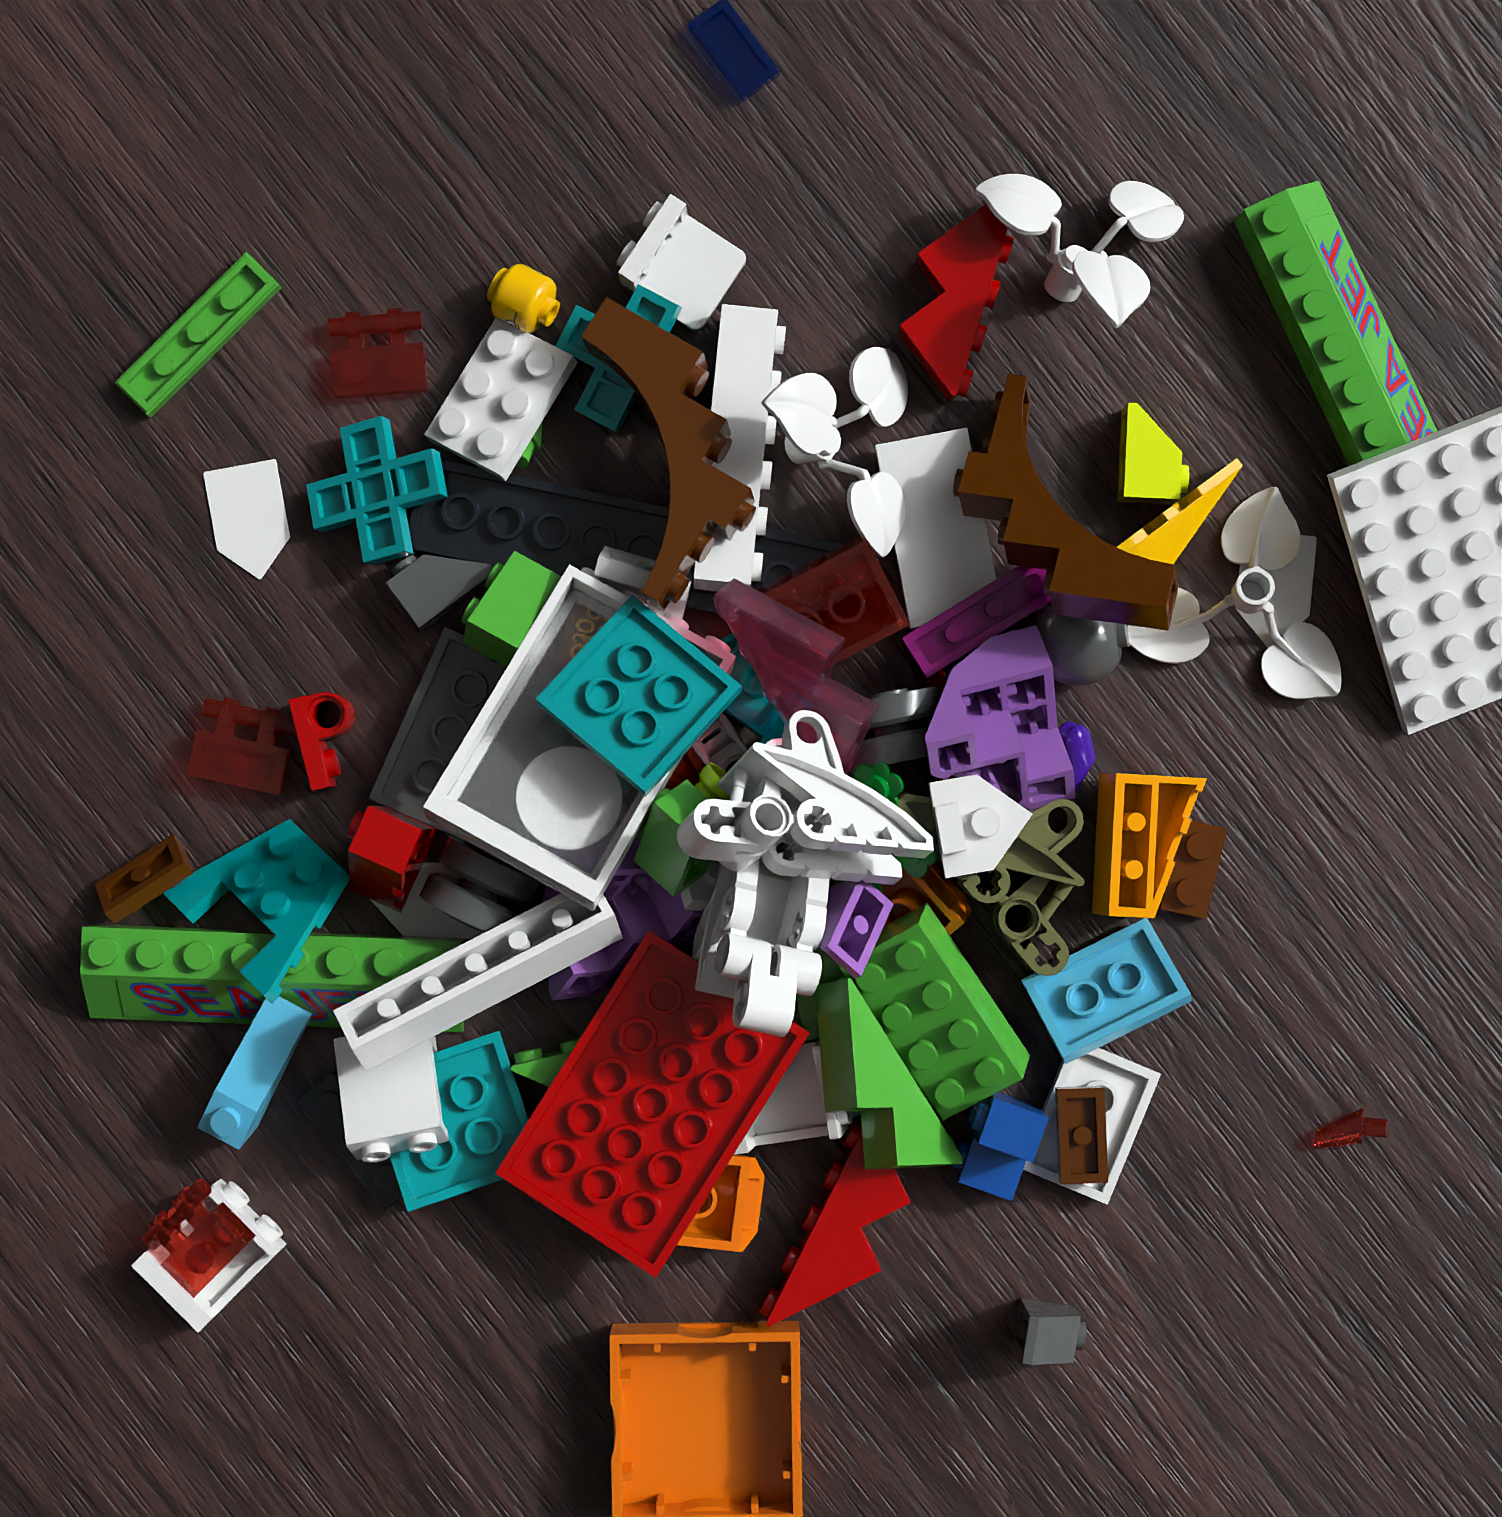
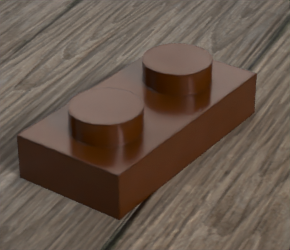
[1158,820,1227,919]
[95,834,194,924]
[1055,1086,1108,1184]

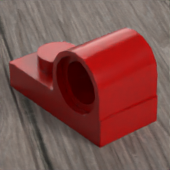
[288,692,355,791]

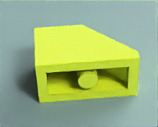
[1117,403,1189,505]

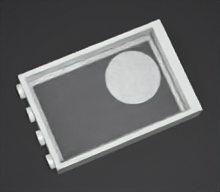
[423,565,736,911]

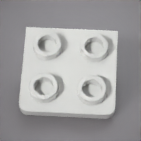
[617,194,746,331]

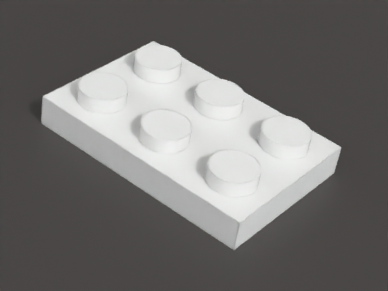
[424,318,578,481]
[1023,1048,1161,1205]

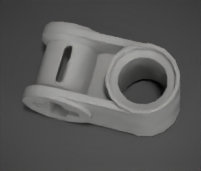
[691,712,747,772]

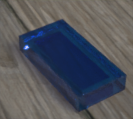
[688,0,780,102]

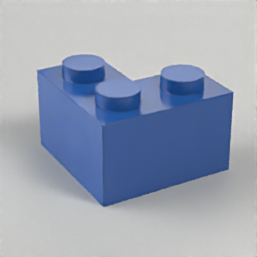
[951,1092,1049,1201]

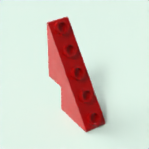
[898,204,1014,404]
[758,1119,911,1327]

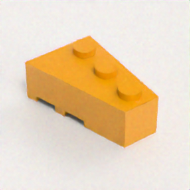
[1092,773,1207,918]

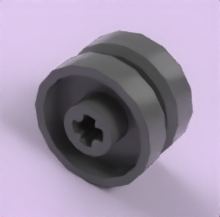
[837,686,940,772]
[419,836,541,932]

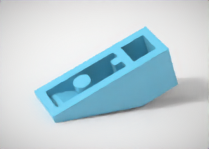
[197,996,312,1150]

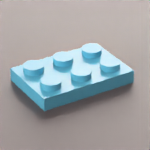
[1021,918,1192,1064]

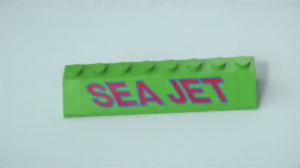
[1233,181,1437,466]
[80,924,467,1032]

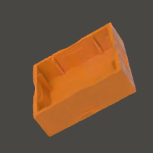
[610,1321,803,1517]

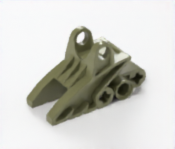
[897,794,1084,976]

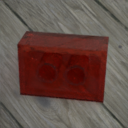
[736,536,910,691]

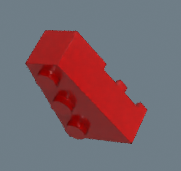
[346,806,439,913]

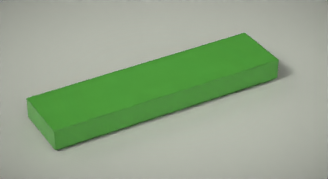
[115,252,282,418]

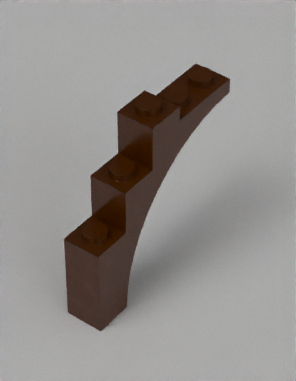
[581,297,756,612]
[953,374,1178,631]

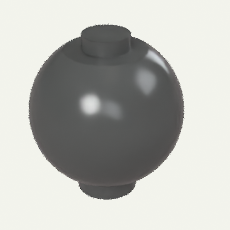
[1021,601,1129,686]

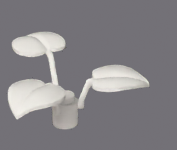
[974,174,1184,329]
[761,347,908,558]
[1127,487,1341,699]

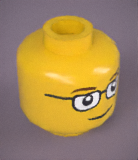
[487,264,560,333]

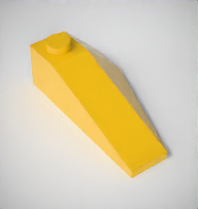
[1117,458,1243,564]

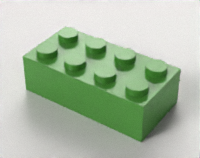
[839,903,1030,1121]

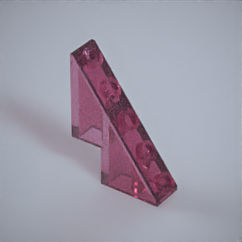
[713,578,879,775]

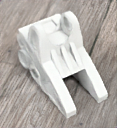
[677,710,934,885]
[692,859,829,1038]

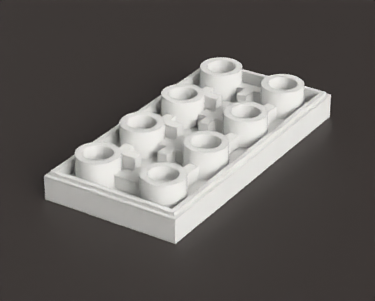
[875,428,996,629]

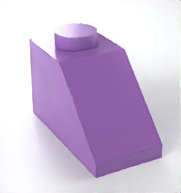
[819,880,893,978]

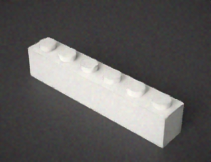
[693,304,786,595]
[333,894,623,1071]

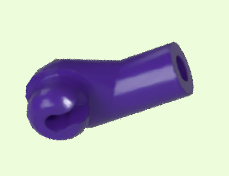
[1058,721,1096,794]

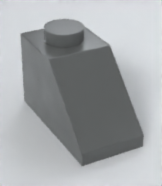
[386,554,493,631]
[1012,1298,1086,1365]

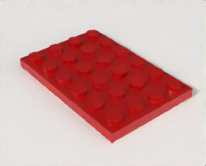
[495,930,811,1278]

